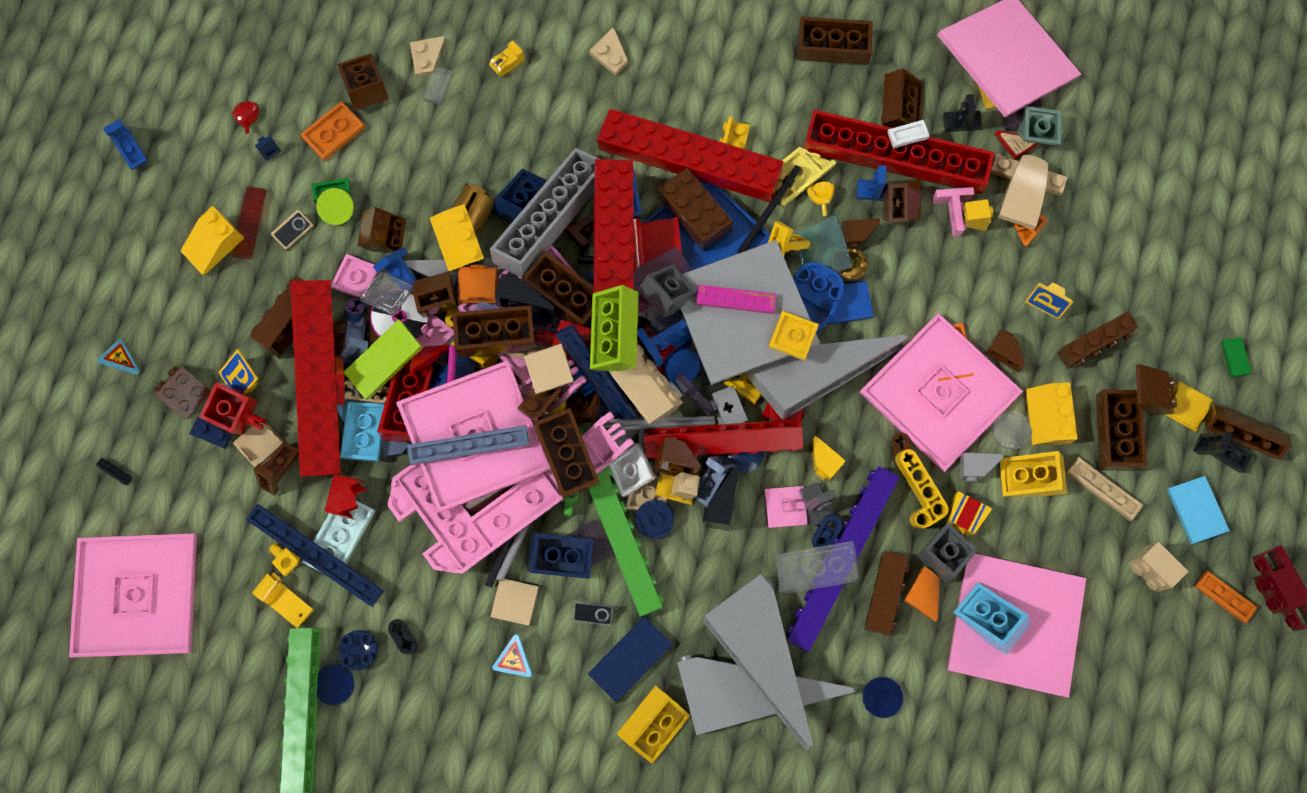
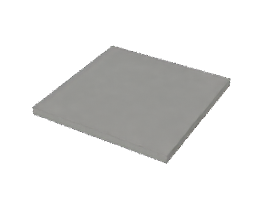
[680,240,820,385]

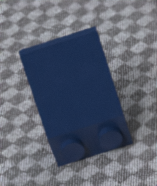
[493,169,547,223]
[527,532,594,579]

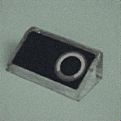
[572,601,614,626]

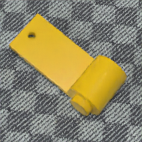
[252,572,314,628]

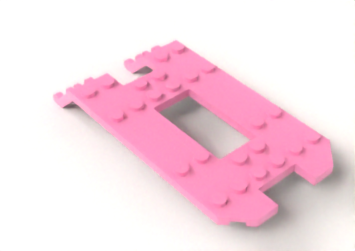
[388,350,634,574]

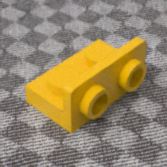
[719,116,750,149]

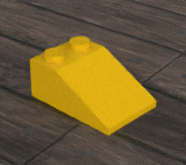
[180,206,245,276]
[1000,451,1067,497]

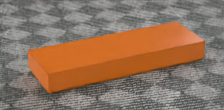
[1194,570,1258,624]

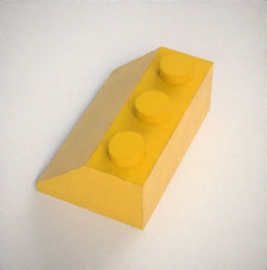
[430,204,485,271]
[1025,382,1077,446]
[617,685,691,764]

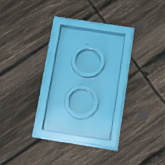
[340,401,385,462]
[1167,476,1229,544]

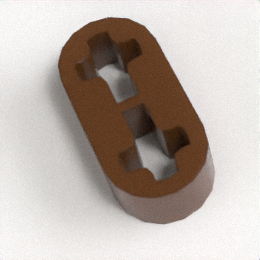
[891,432,911,469]

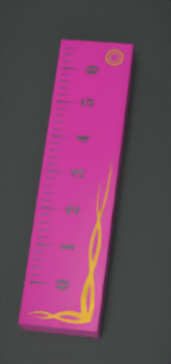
[696,285,776,314]

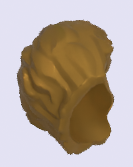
[830,249,869,282]

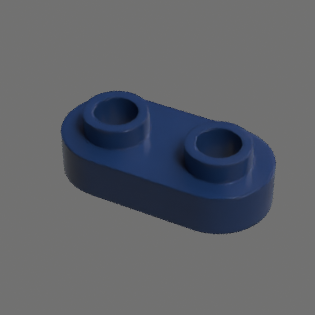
[812,514,842,552]

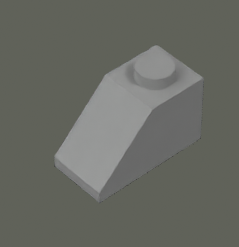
[960,453,1003,483]

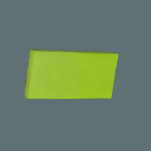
[344,319,423,400]

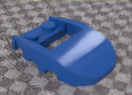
[793,262,844,334]

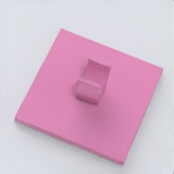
[418,315,454,347]
[765,486,808,528]

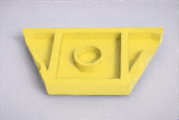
[776,147,836,208]

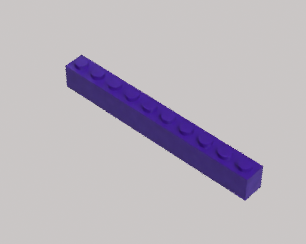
[785,466,899,653]

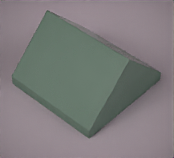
[1017,106,1061,146]

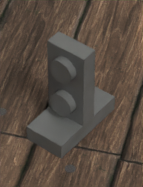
[799,483,837,527]

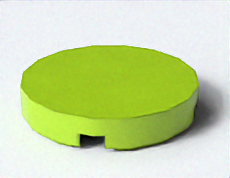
[316,188,355,225]

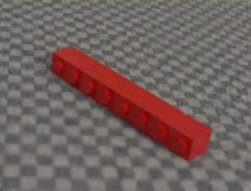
[644,419,803,459]

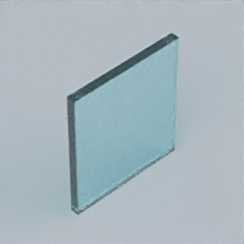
[795,214,853,273]

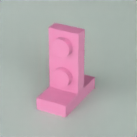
[933,187,974,237]

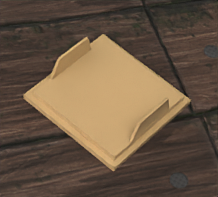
[233,417,285,467]

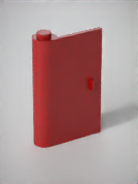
[633,217,684,312]

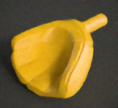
[807,181,835,216]

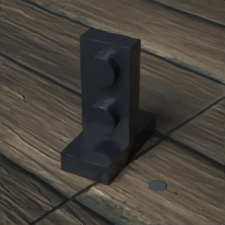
[943,94,982,132]
[1193,432,1252,473]

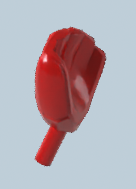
[232,101,259,134]

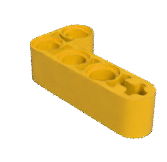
[895,449,948,529]

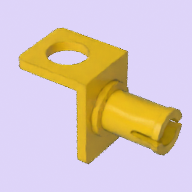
[269,543,300,576]

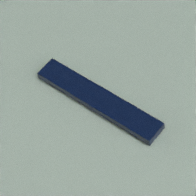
[556,324,638,419]

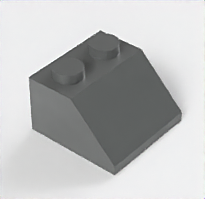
[638,264,698,318]
[916,523,978,583]

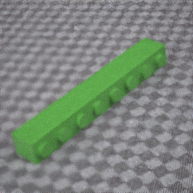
[589,466,665,618]
[279,628,321,793]

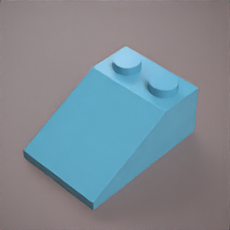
[954,583,1030,655]

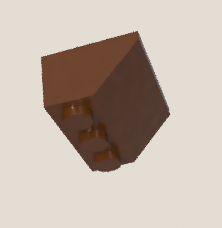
[881,68,924,128]

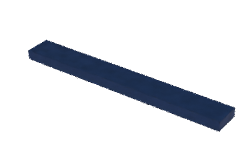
[246,503,384,607]

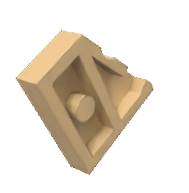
[589,28,628,76]
[410,36,445,77]

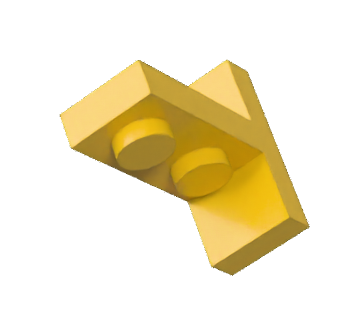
[768,222,811,257]

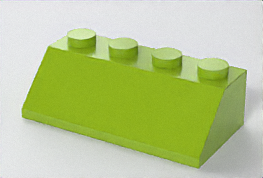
[590,285,638,372]

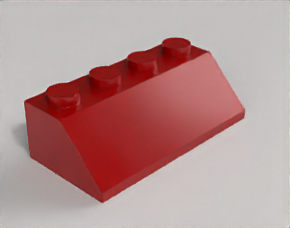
[377,362,434,443]

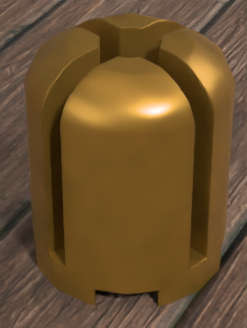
[452,182,496,236]

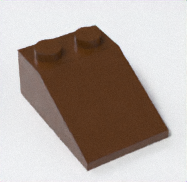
[337,53,389,111]
[1136,364,1177,416]

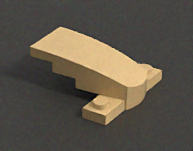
[990,154,1068,229]

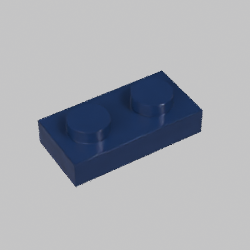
[189,416,233,449]

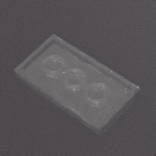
[776,541,859,594]

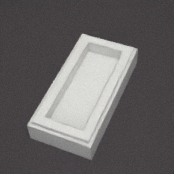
[887,120,929,149]

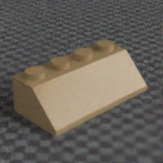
[609,343,683,424]

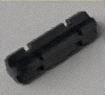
[96,458,132,485]

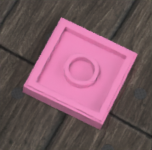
[331,254,379,301]

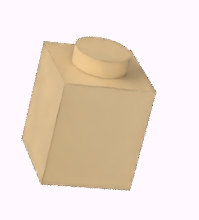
[671,472,700,500]

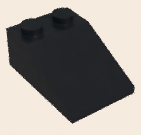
[496,273,554,319]
[702,466,739,531]

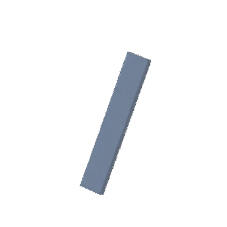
[407,425,530,465]

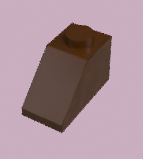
[840,218,880,249]
[985,330,1025,373]

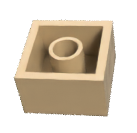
[1128,542,1189,592]

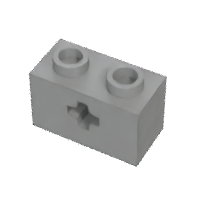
[710,386,748,424]

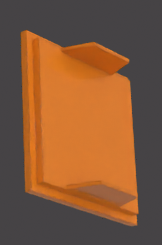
[458,265,498,304]

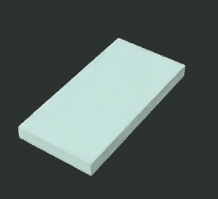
[302,501,375,573]

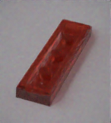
[232,187,267,259]

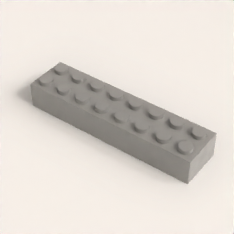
[490,148,599,278]

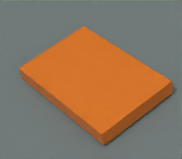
[300,101,366,162]

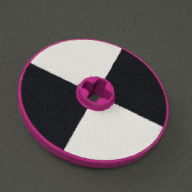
[370,291,428,340]

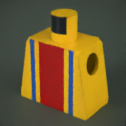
[945,491,992,536]

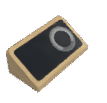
[271,210,314,251]

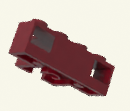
[1252,545,1307,631]

